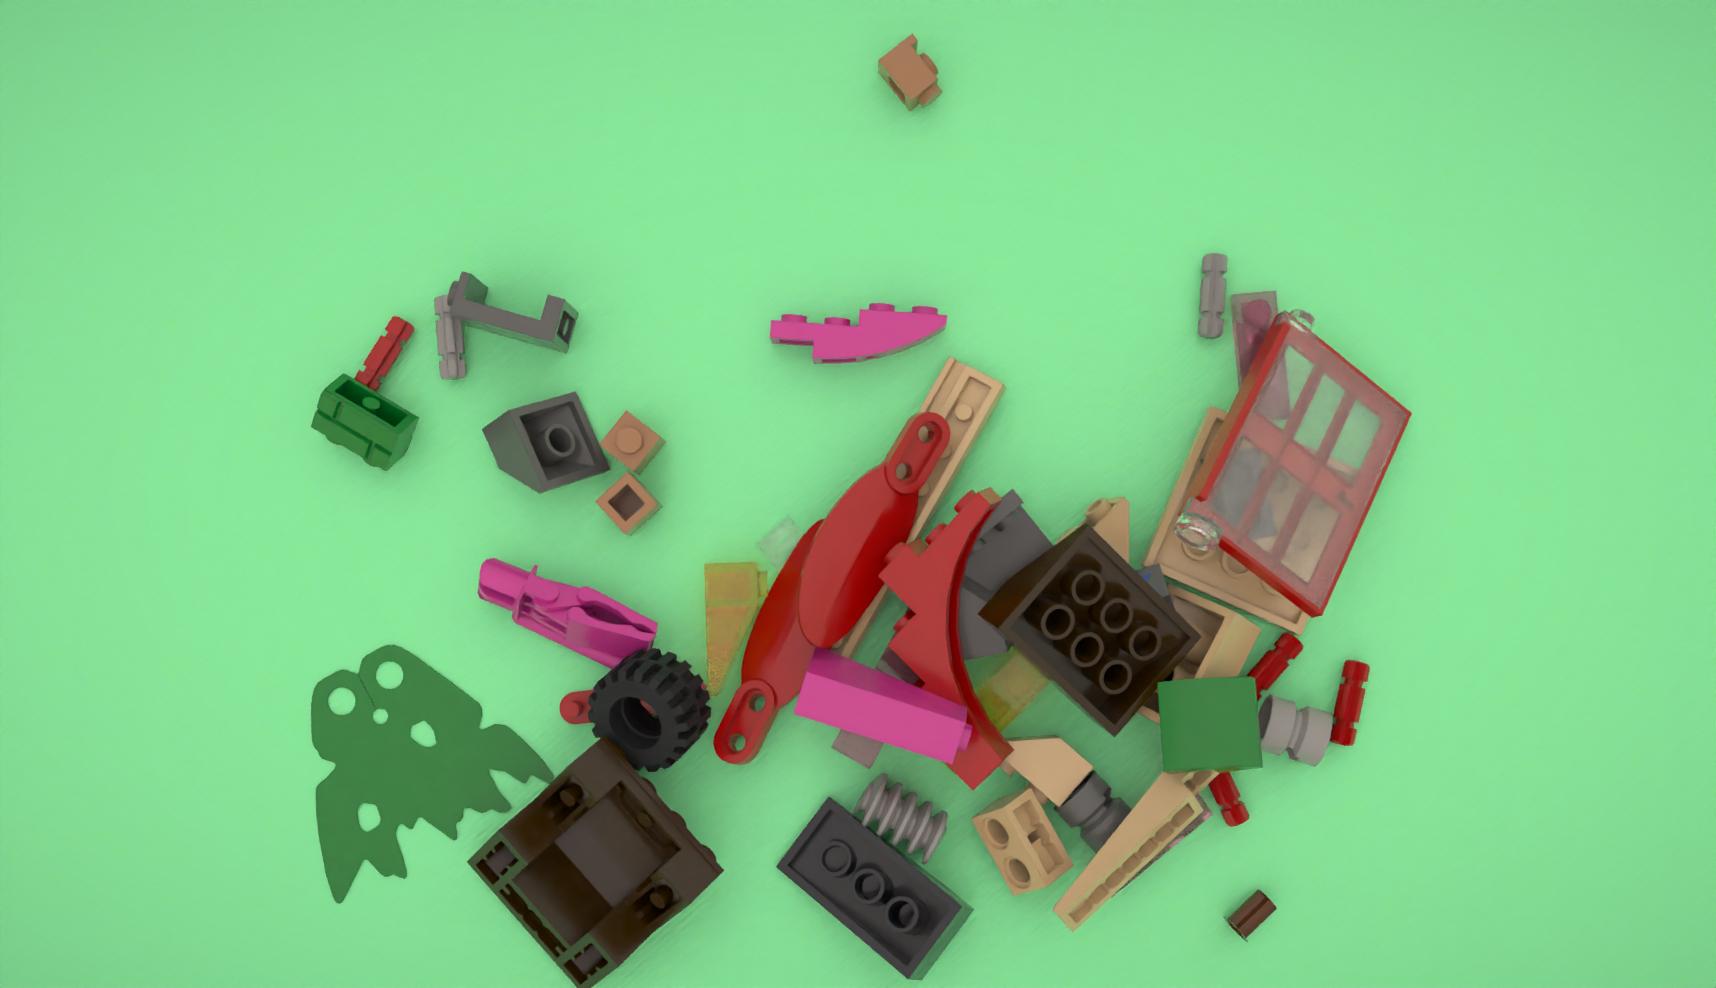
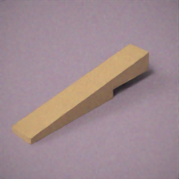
[1052,770,1219,932]

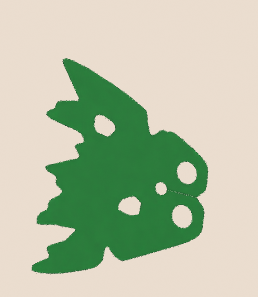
[311,645,554,904]

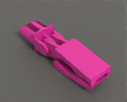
[477,558,658,658]

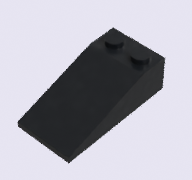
[776,797,974,981]

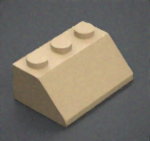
[1136,583,1262,725]

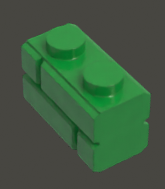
[311,373,419,471]

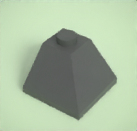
[482,391,611,494]

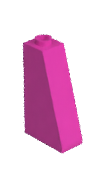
[793,647,973,764]

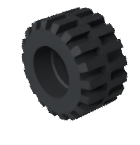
[588,648,711,772]

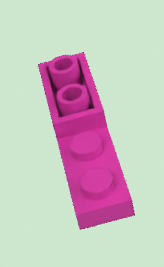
[770,303,947,364]

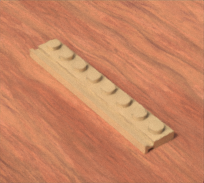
[831,357,1006,660]

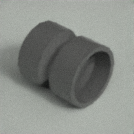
[1054,770,1132,854]

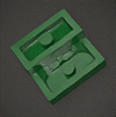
[1157,677,1263,774]

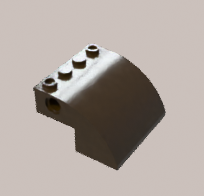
[467,735,724,988]

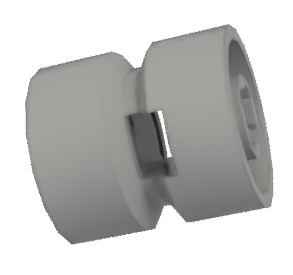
[1258,694,1332,767]

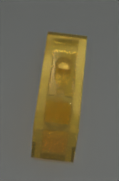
[704,562,768,696]
[942,650,1050,775]

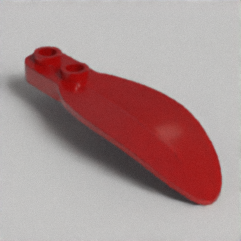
[797,412,950,648]
[713,519,834,765]

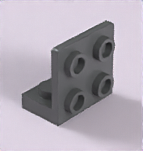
[965,489,1053,594]

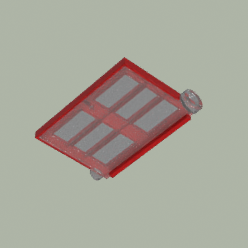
[1174,309,1412,618]

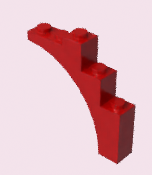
[878,487,1014,791]

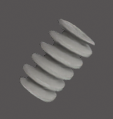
[850,773,948,865]

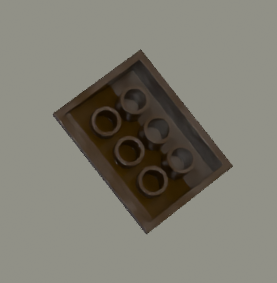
[978,523,1202,737]

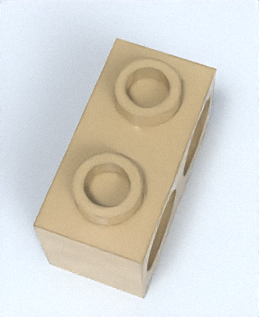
[971,787,1074,896]

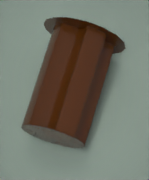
[1223,890,1277,942]

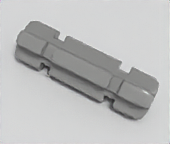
[1198,253,1228,339]
[434,295,466,380]

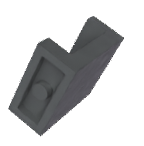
[447,271,579,354]

